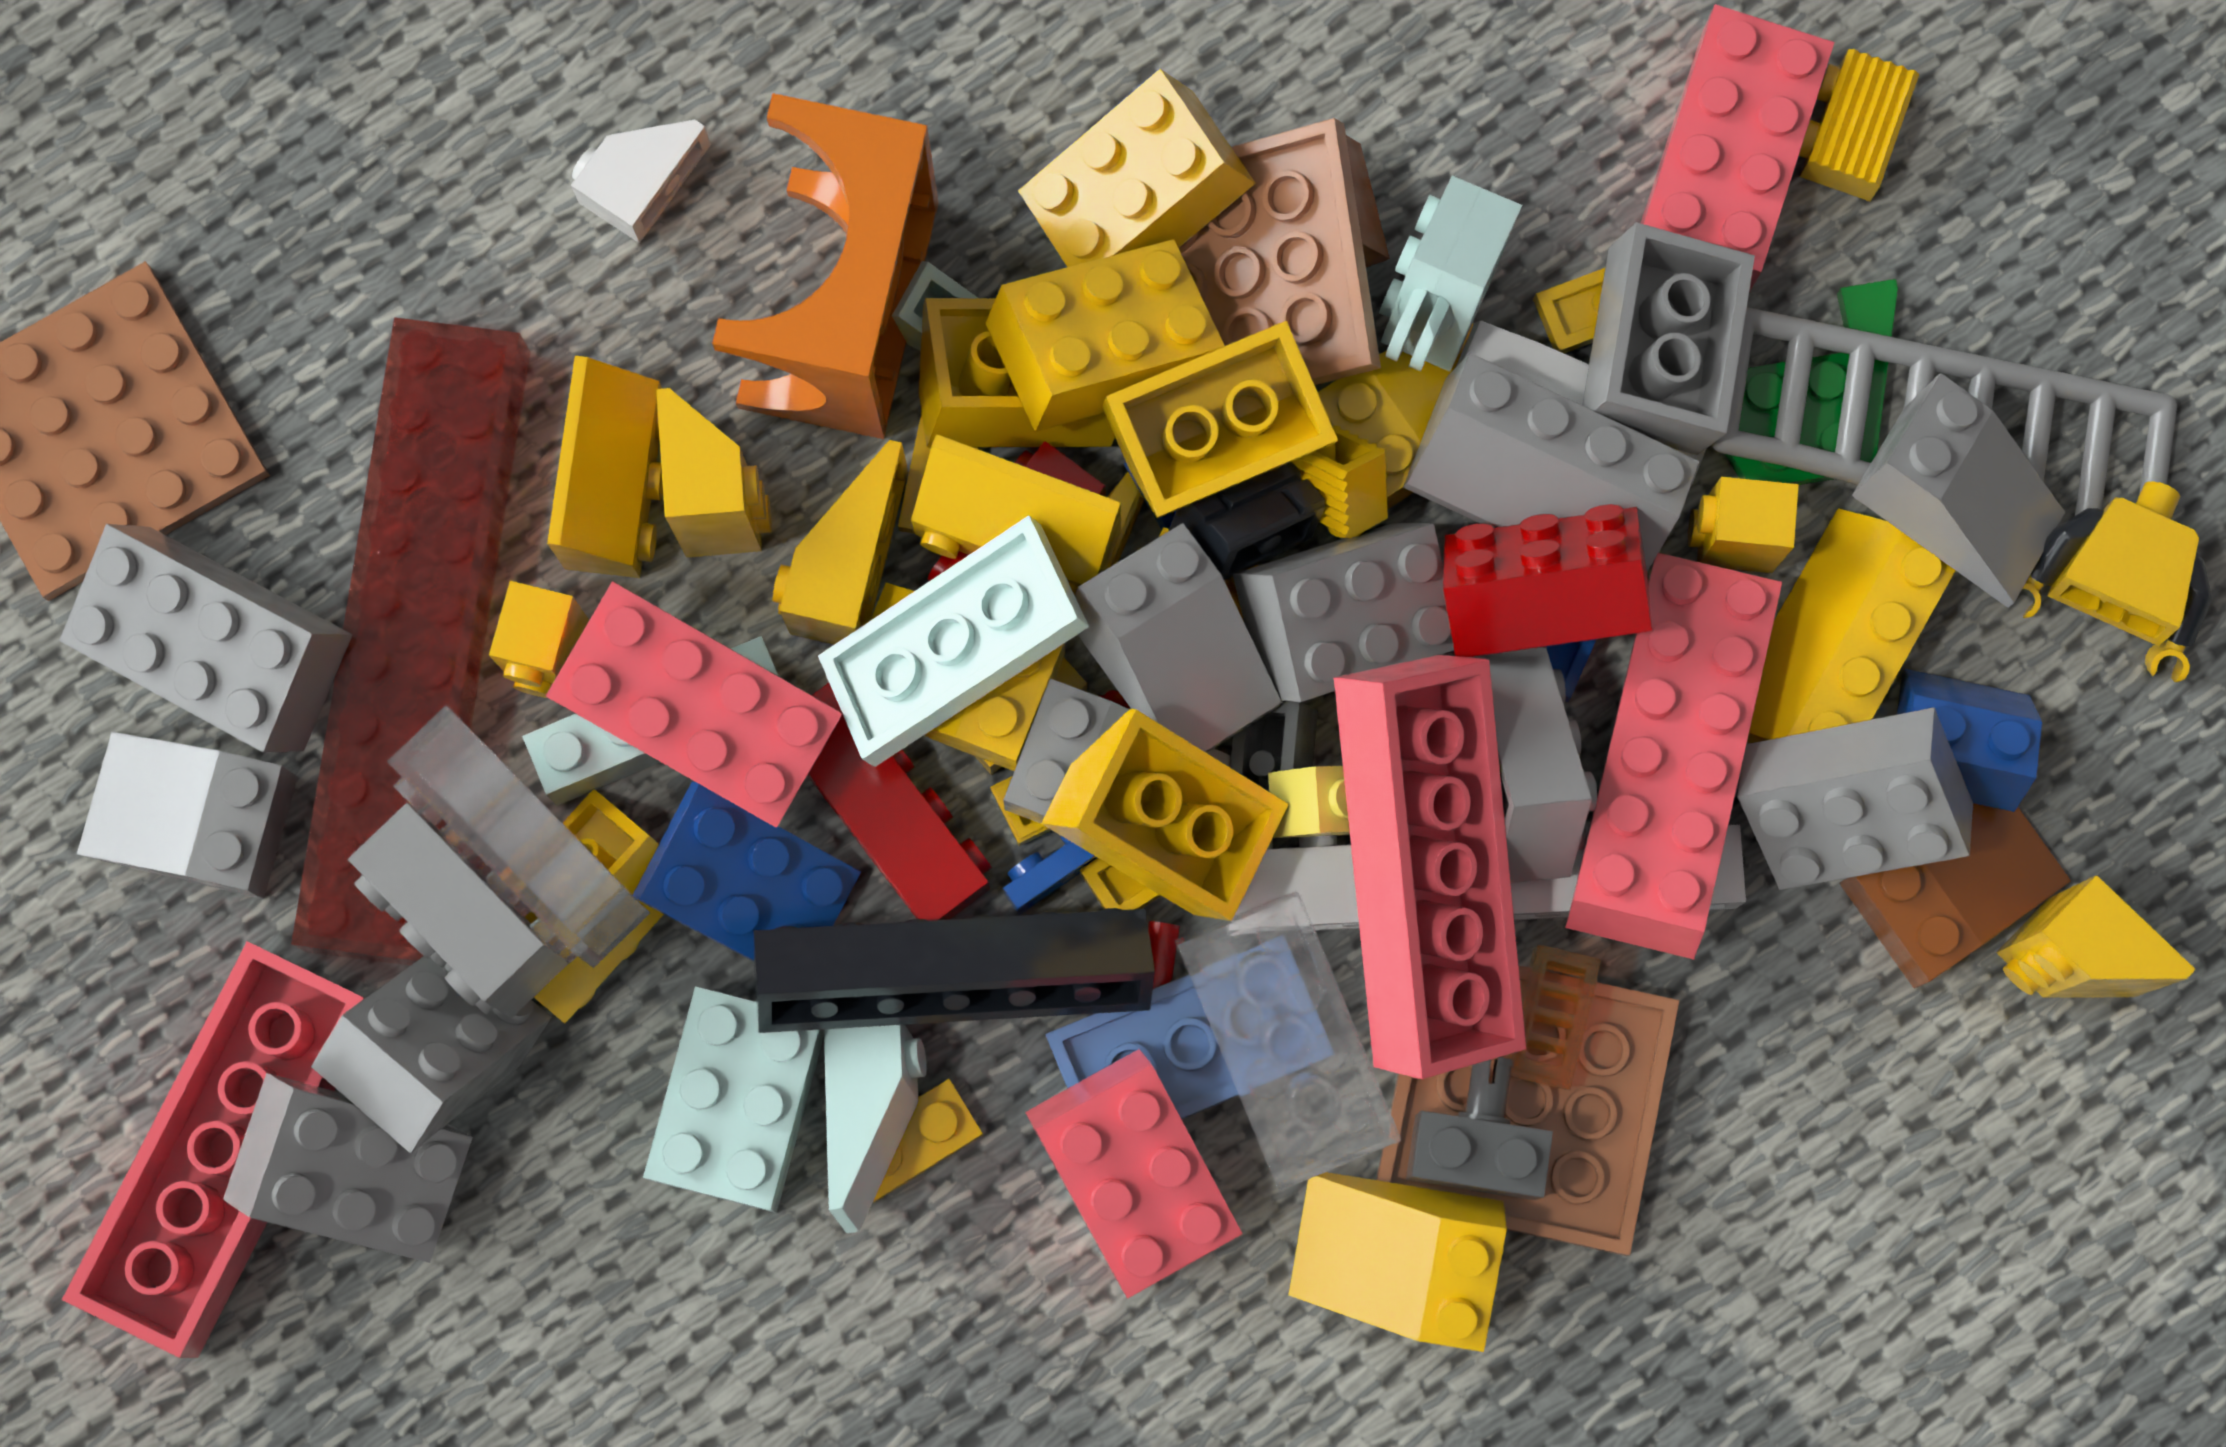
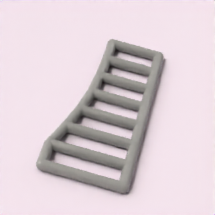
[1712,307,2177,516]

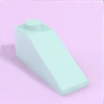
[824,1025,927,1233]

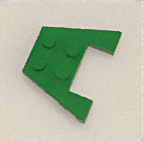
[1725,279,1898,485]

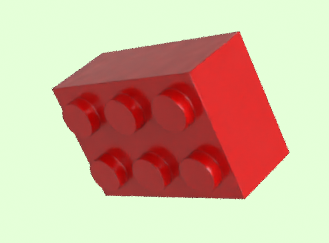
[1443,504,1652,657]

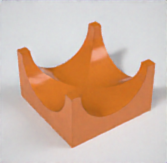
[712,93,939,439]

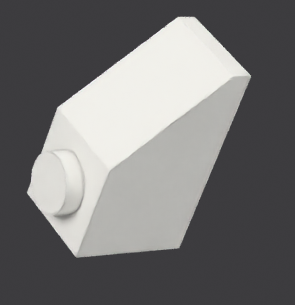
[571,119,711,244]

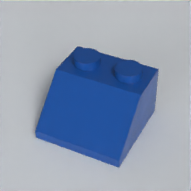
[1897,669,2042,812]

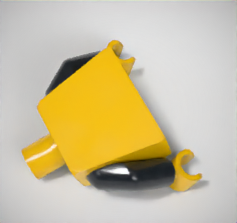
[2022,481,2212,682]

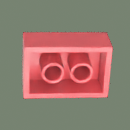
[1025,1049,1243,1299]

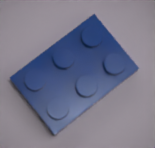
[632,781,861,962]

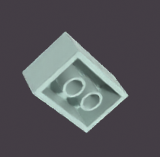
[643,986,824,1213]

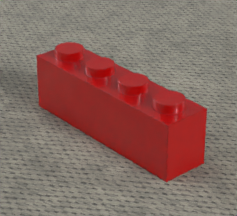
[807,683,992,921]

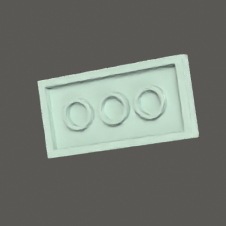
[818,516,1089,767]

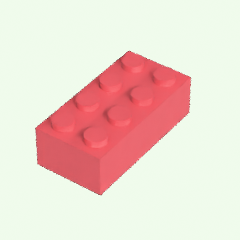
[1641,4,1835,292]
[546,581,842,828]

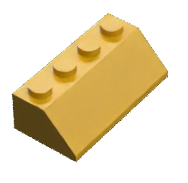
[1747,508,1956,744]

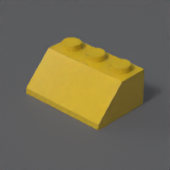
[919,298,1115,448]
[1102,321,1338,518]
[547,356,663,578]
[656,388,772,558]
[911,434,1121,595]
[1041,709,1289,921]
[500,789,664,1024]
[1996,875,2196,998]

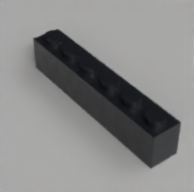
[753,908,1155,1033]

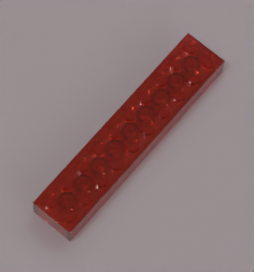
[291,317,531,966]

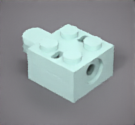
[1379,176,1522,372]

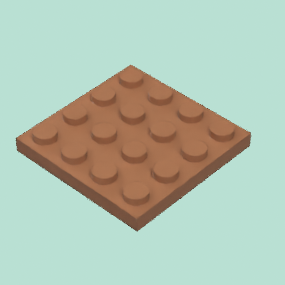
[1179,118,1381,385]
[0,261,270,601]
[1376,965,1680,1256]

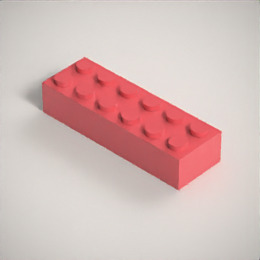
[1565,553,1782,960]
[1334,655,1526,1079]
[62,941,365,1358]

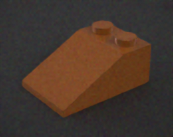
[1839,803,2071,989]

